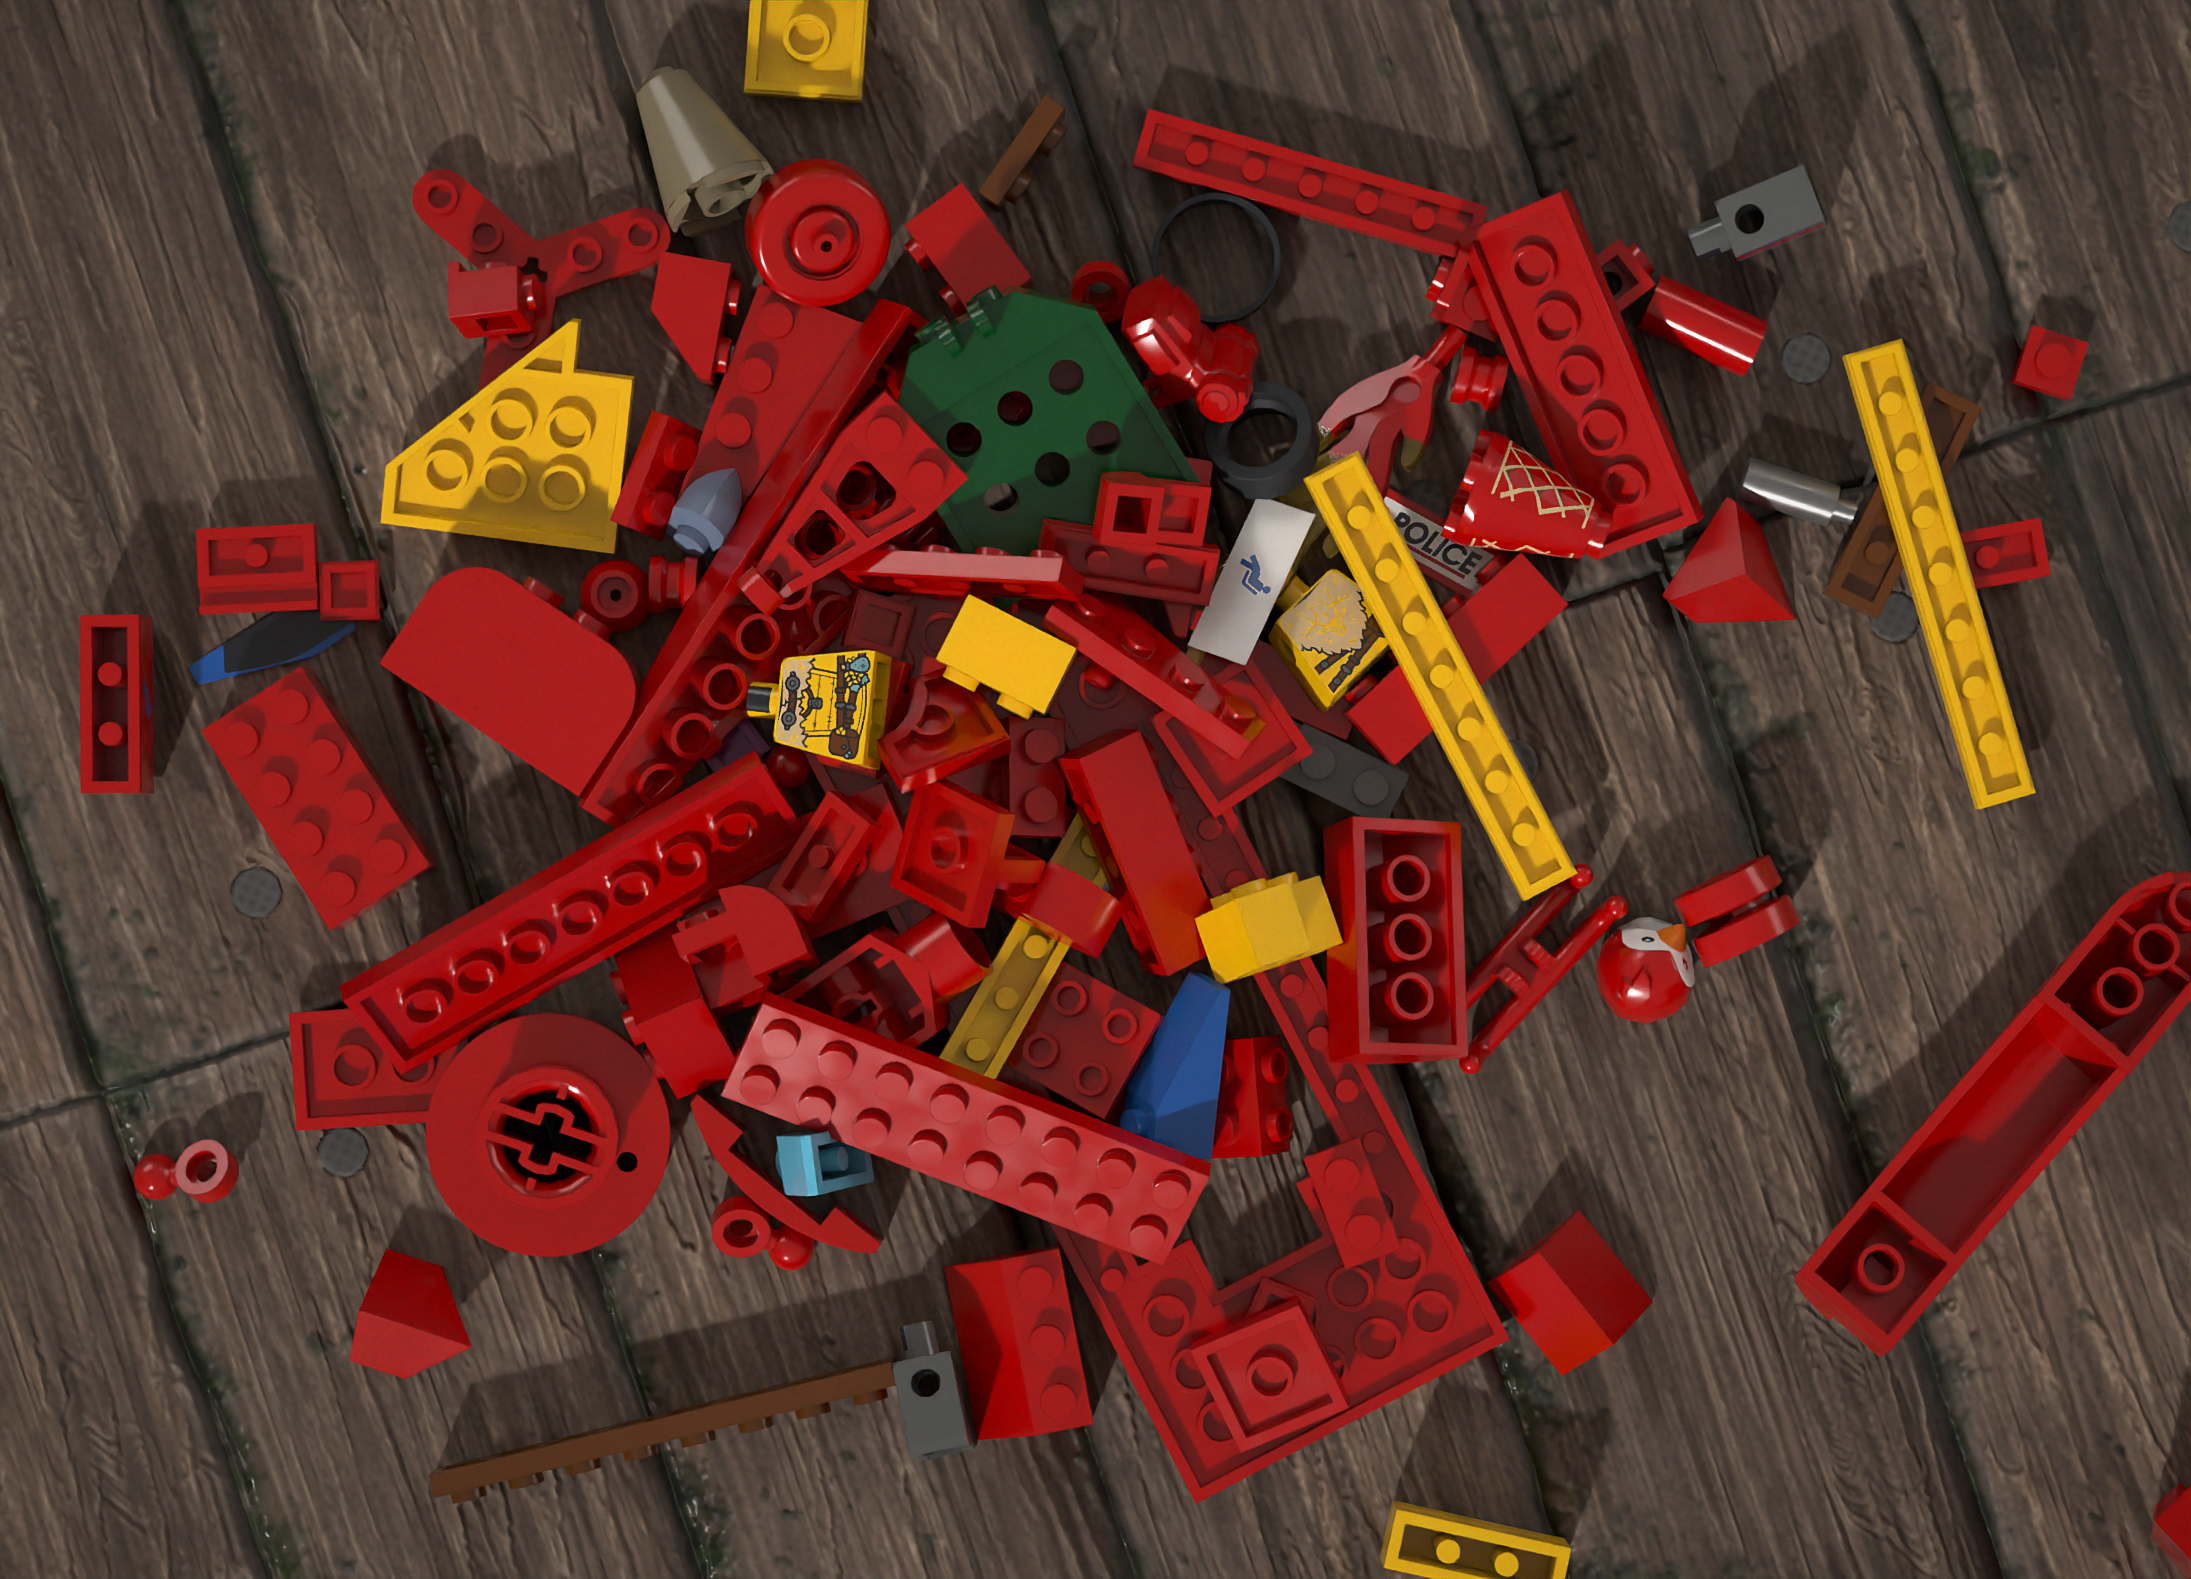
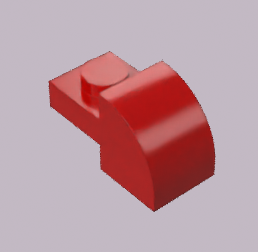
[1092,472,1212,547]
[991,860,1126,959]

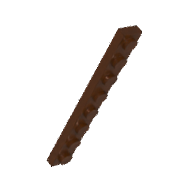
[429,1357,896,1504]

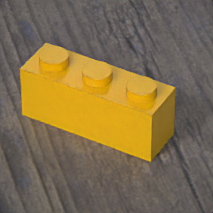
[1380,1500,1572,1579]

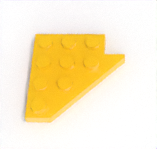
[380,318,635,554]

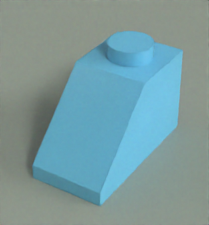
[776,1129,874,1196]

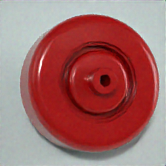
[745,159,891,307]

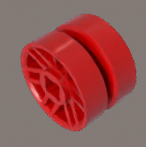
[1671,854,1801,968]

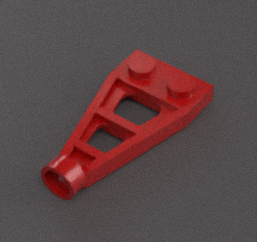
[736,389,968,616]

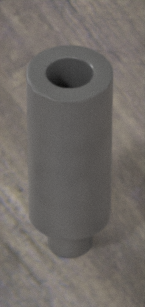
[1736,457,1858,527]

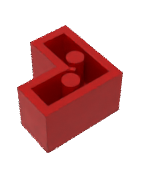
[609,919,735,1099]

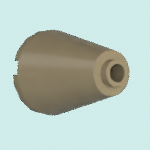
[636,66,775,237]

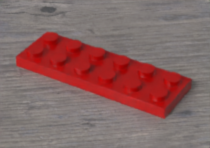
[1457,188,1705,561]

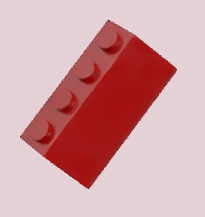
[1323,816,1468,1065]

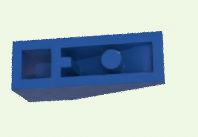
[1119,971,1230,1159]

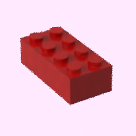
[201,666,439,930]

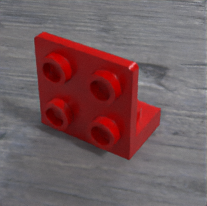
[1005,961,1165,1126]

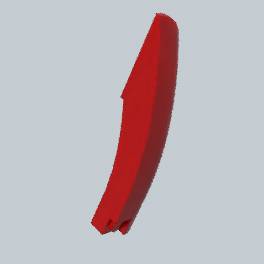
[1794,871,2191,1357]

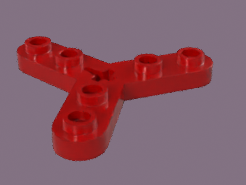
[412,169,673,391]

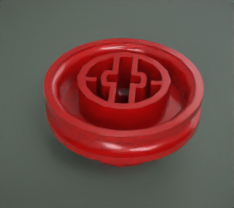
[426,1012,671,1257]

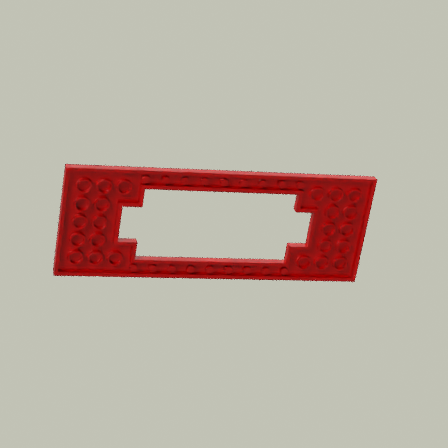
[803,592,1510,1504]

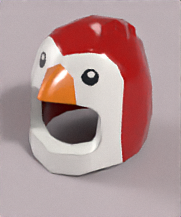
[1596,917,1695,1025]

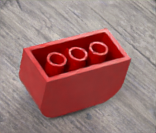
[379,567,644,797]

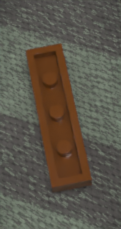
[1822,381,1982,620]

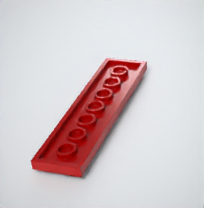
[339,750,805,1075]
[721,991,1211,1265]

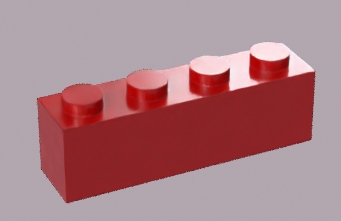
[1341,552,1569,765]
[1056,729,1213,976]

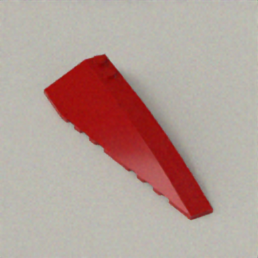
[578,298,1031,829]

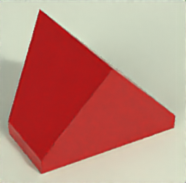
[1662,497,1796,623]
[349,1248,472,1379]

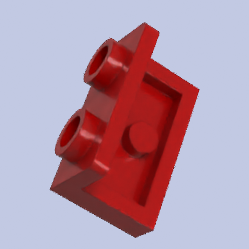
[1204,1034,1293,1159]

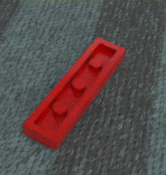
[840,543,1085,601]

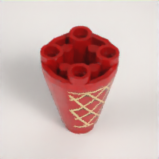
[1441,428,1614,559]

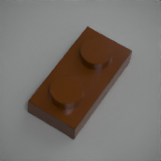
[978,94,1068,212]

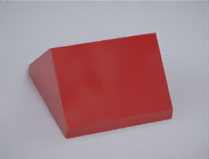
[1487,1210,1653,1376]

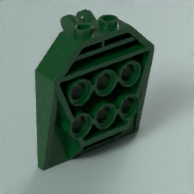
[897,284,1201,611]

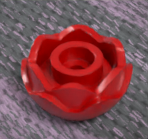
[580,559,650,633]

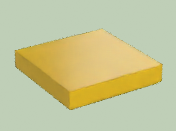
[744,0,869,103]

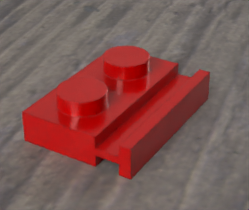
[196,523,320,615]

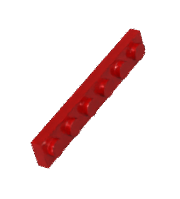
[1132,109,1488,265]

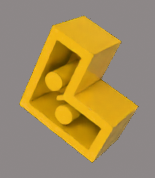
[936,594,1077,720]
[1195,871,1343,985]

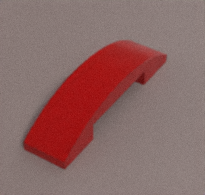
[690,1091,884,1254]

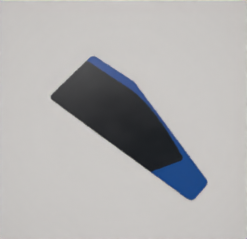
[189,584,356,684]

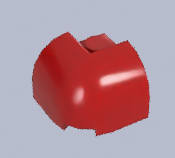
[671,884,820,1018]

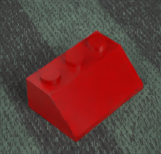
[944,1243,1093,1440]

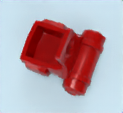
[1121,275,1260,423]

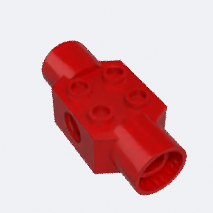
[734,910,993,1059]

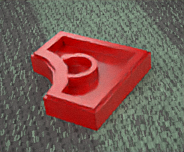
[877,666,1012,794]

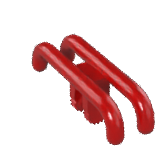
[1459,863,1628,1075]

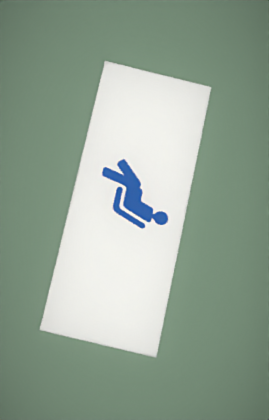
[1188,499,1315,666]

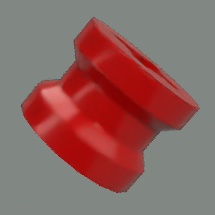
[1449,345,1510,413]
[649,555,701,614]

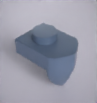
[665,468,742,561]

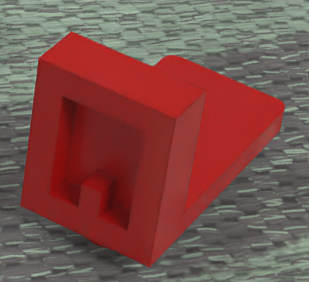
[1425,249,1498,345]

